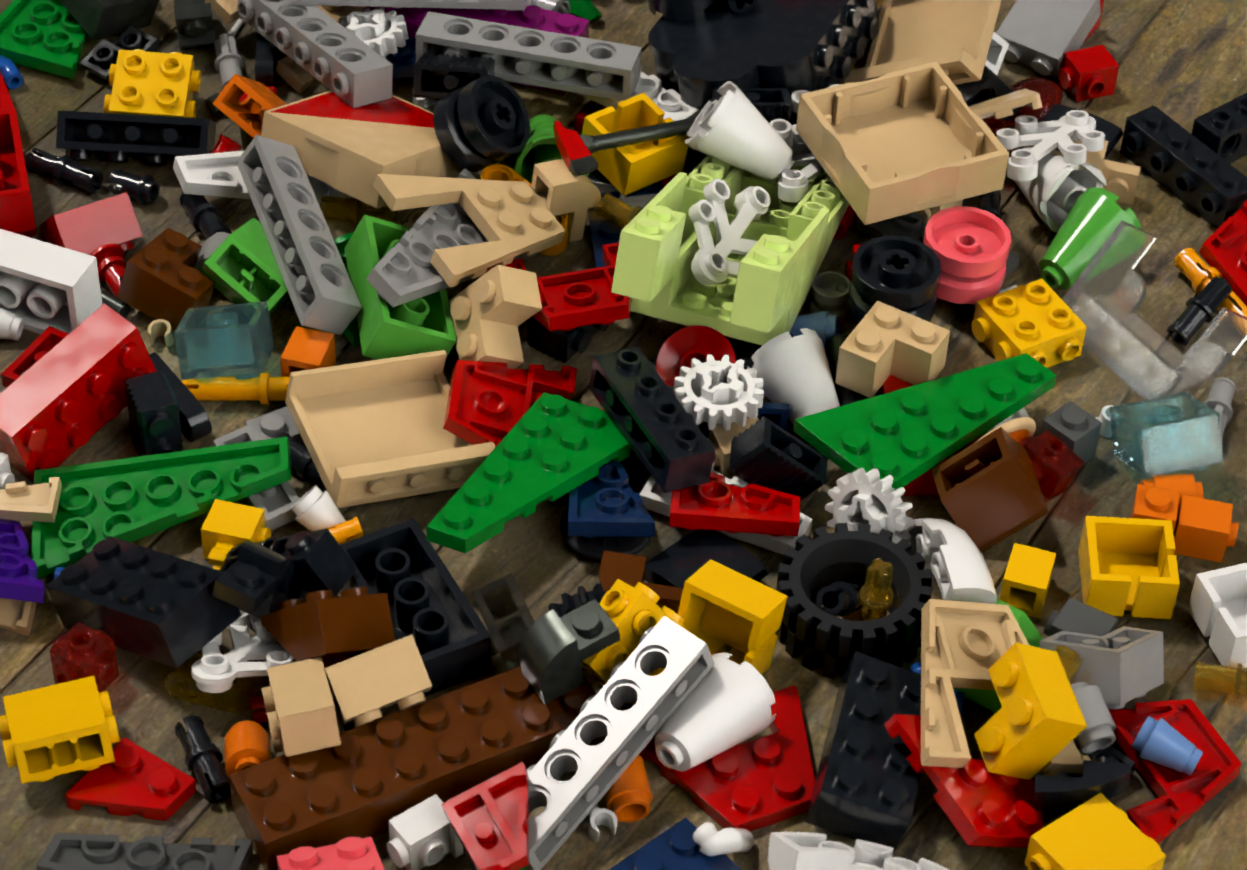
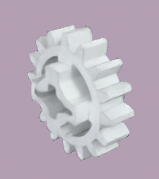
[339,8,408,58]
[674,354,764,431]
[825,468,915,544]

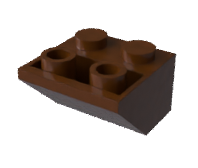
[931,427,1049,553]
[261,587,395,662]

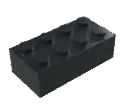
[340,518,491,696]
[46,537,242,668]
[805,651,921,853]

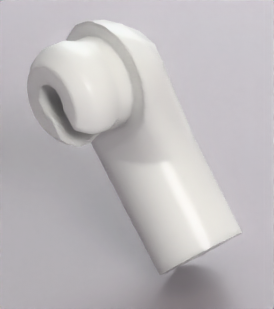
[693,822,754,857]

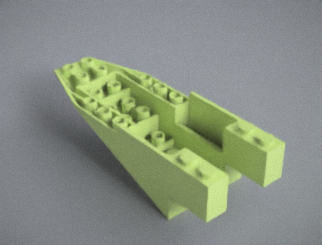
[611,152,849,346]

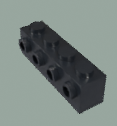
[1120,105,1247,229]
[56,110,216,165]
[589,347,716,493]

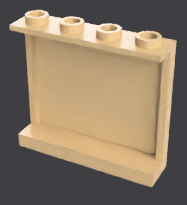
[844,0,1002,85]
[285,350,496,508]

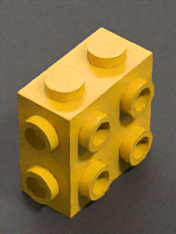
[104,49,201,118]
[971,279,1087,368]
[581,579,685,707]
[0,676,120,784]
[1025,793,1166,870]

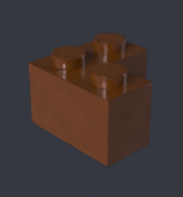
[117,228,216,336]

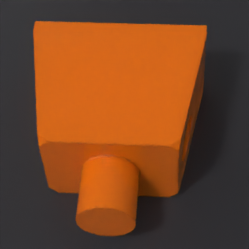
[212,74,286,138]

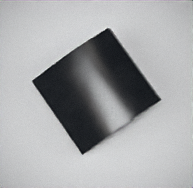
[645,529,768,588]

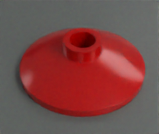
[656,326,736,386]

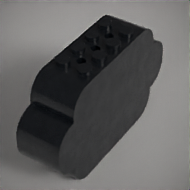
[648,0,879,125]

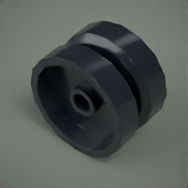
[433,75,530,172]
[848,236,941,323]

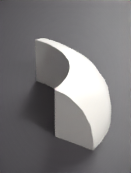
[906,518,997,604]
[768,832,949,870]

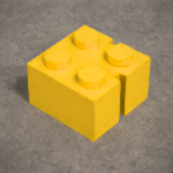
[581,93,690,196]
[1078,516,1180,619]
[678,559,788,675]

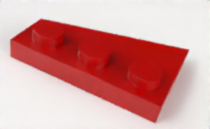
[669,472,800,536]

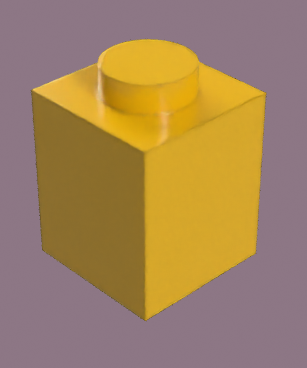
[999,543,1057,619]

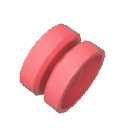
[923,206,1011,304]

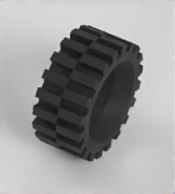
[776,523,933,679]

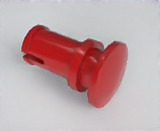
[90,244,126,297]

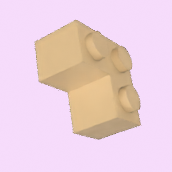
[450,264,542,369]
[835,301,950,398]
[325,635,432,728]
[261,657,341,757]

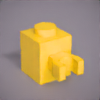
[201,499,271,571]

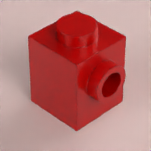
[1058,45,1119,102]

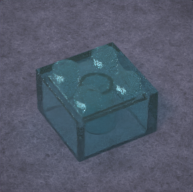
[174,301,274,383]
[1109,392,1223,479]

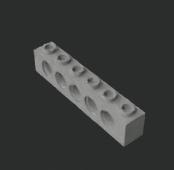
[237,0,393,108]
[416,11,642,101]
[236,135,362,335]
[526,615,715,870]

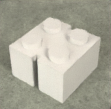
[1187,563,1247,673]

